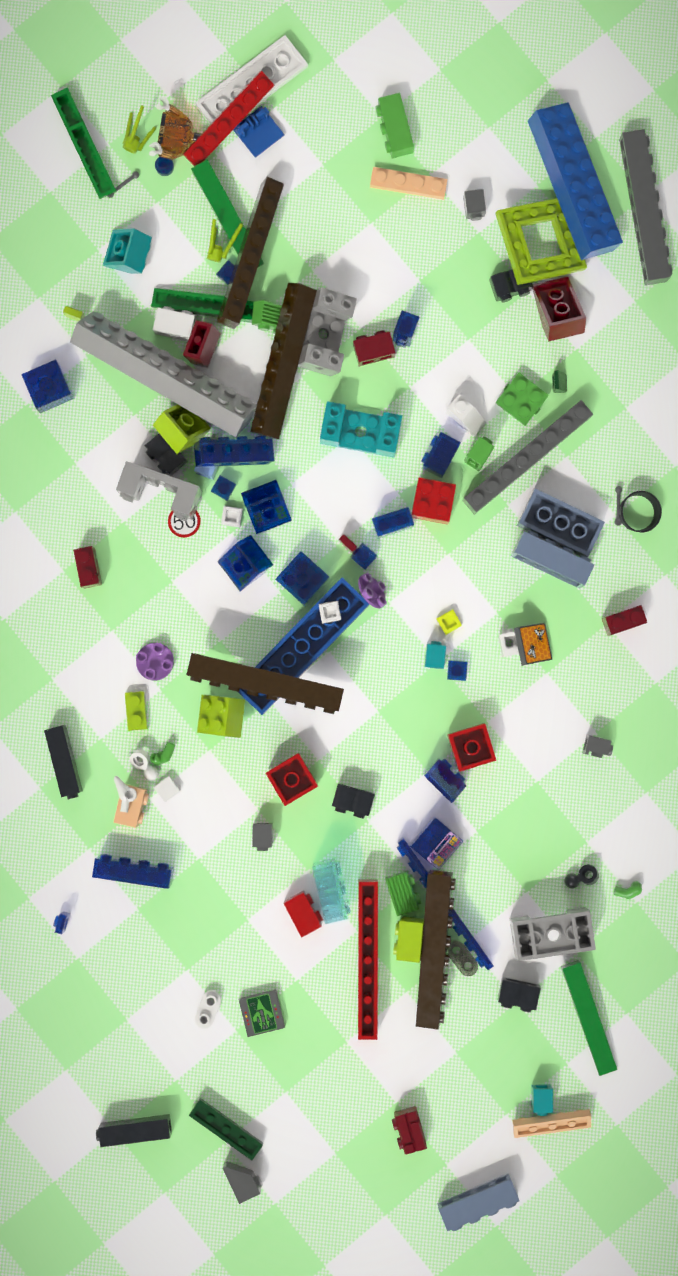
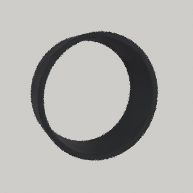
[619,491,662,533]

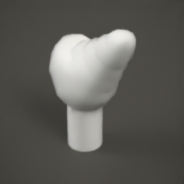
[114,776,137,813]

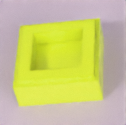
[436,609,462,635]

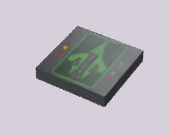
[238,989,285,1037]

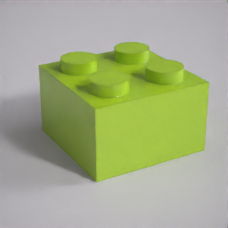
[153,404,211,454]
[197,694,245,738]
[393,916,424,963]

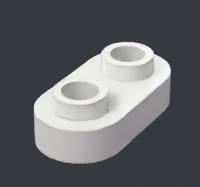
[195,990,221,1029]

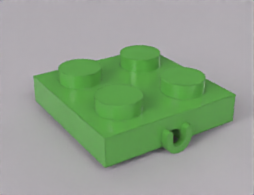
[495,372,549,426]

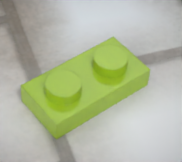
[125,691,148,731]

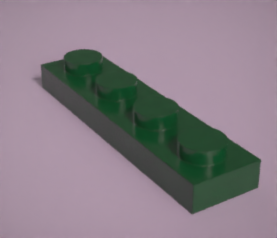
[189,1098,264,1161]

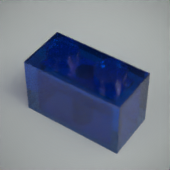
[392,310,420,348]
[421,432,461,479]
[371,507,414,539]

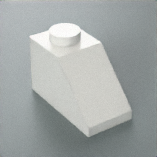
[445,394,487,437]

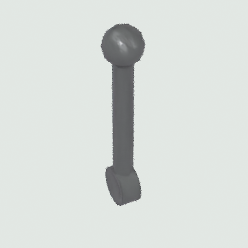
[107,171,139,198]
[614,486,622,526]

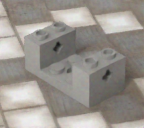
[298,287,357,377]
[116,461,203,521]
[509,907,596,961]

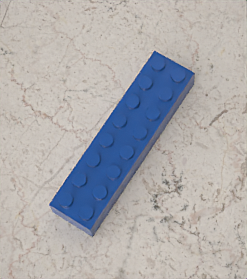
[527,102,623,260]
[238,578,370,715]

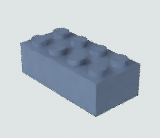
[516,488,605,557]
[511,531,595,589]

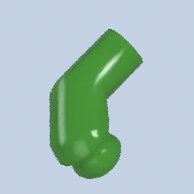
[150,742,176,765]
[613,881,642,899]

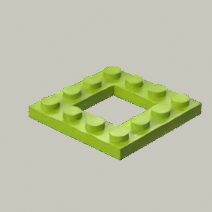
[495,198,587,285]

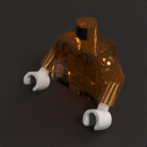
[149,97,202,160]

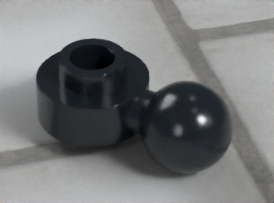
[564,864,599,889]

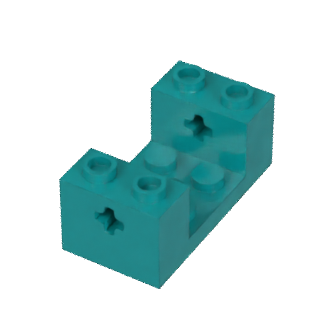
[320,401,403,458]

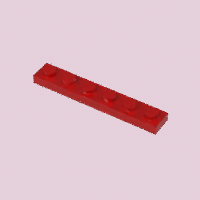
[182,71,275,166]

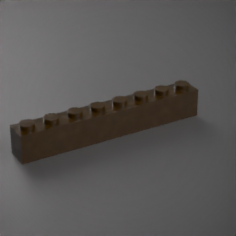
[217,176,284,329]
[250,282,317,439]
[186,653,344,715]
[415,870,456,1030]

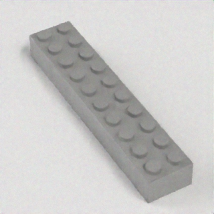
[70,311,256,437]

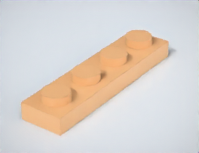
[370,167,448,200]
[512,1109,591,1138]

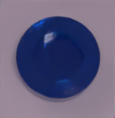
[155,156,174,176]

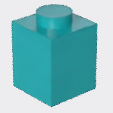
[424,641,446,669]
[531,1084,553,1116]

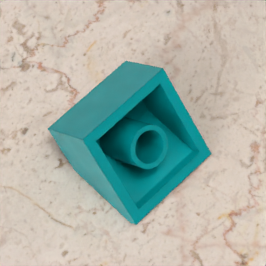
[102,228,152,274]

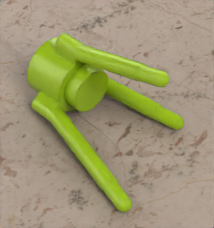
[122,105,156,154]
[206,219,243,263]

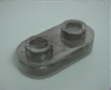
[447,940,478,976]

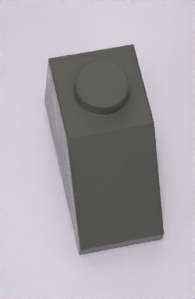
[222,1161,263,1204]

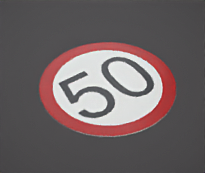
[168,510,201,538]

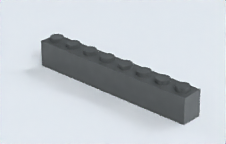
[619,129,673,286]
[462,400,594,515]

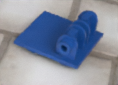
[233,106,285,158]

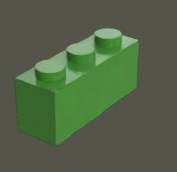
[375,92,414,159]

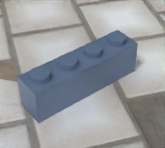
[437,1173,520,1232]

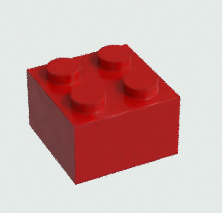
[411,477,456,525]
[447,723,497,772]
[265,753,319,806]

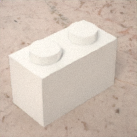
[153,306,196,341]

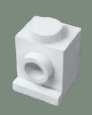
[498,628,519,658]

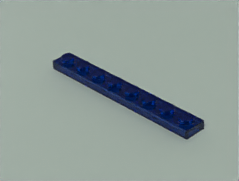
[396,837,494,970]

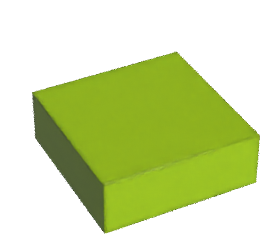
[63,306,85,321]

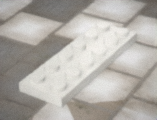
[195,35,308,124]

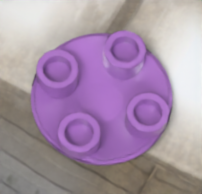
[358,572,387,609]
[136,643,174,681]

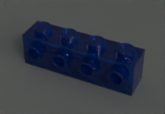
[194,436,275,467]
[92,854,174,889]

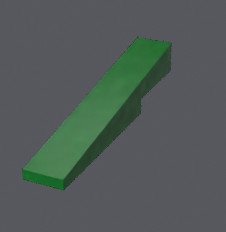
[50,87,117,199]
[191,159,264,267]
[151,288,254,323]
[560,960,618,1076]

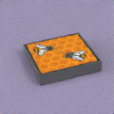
[514,623,553,666]

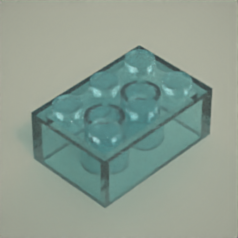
[312,858,351,924]

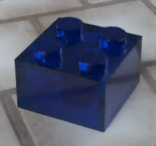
[21,359,75,414]
[275,551,330,606]

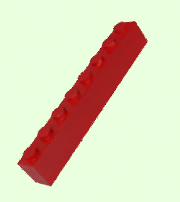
[358,879,378,1040]

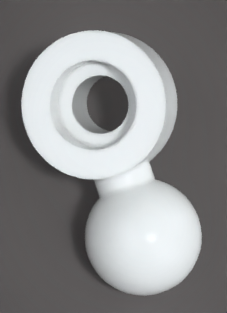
[129,749,158,781]

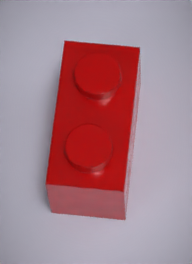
[283,890,324,938]

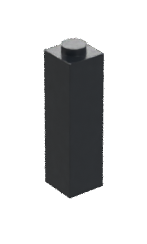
[44,725,83,800]
[96,1114,172,1148]

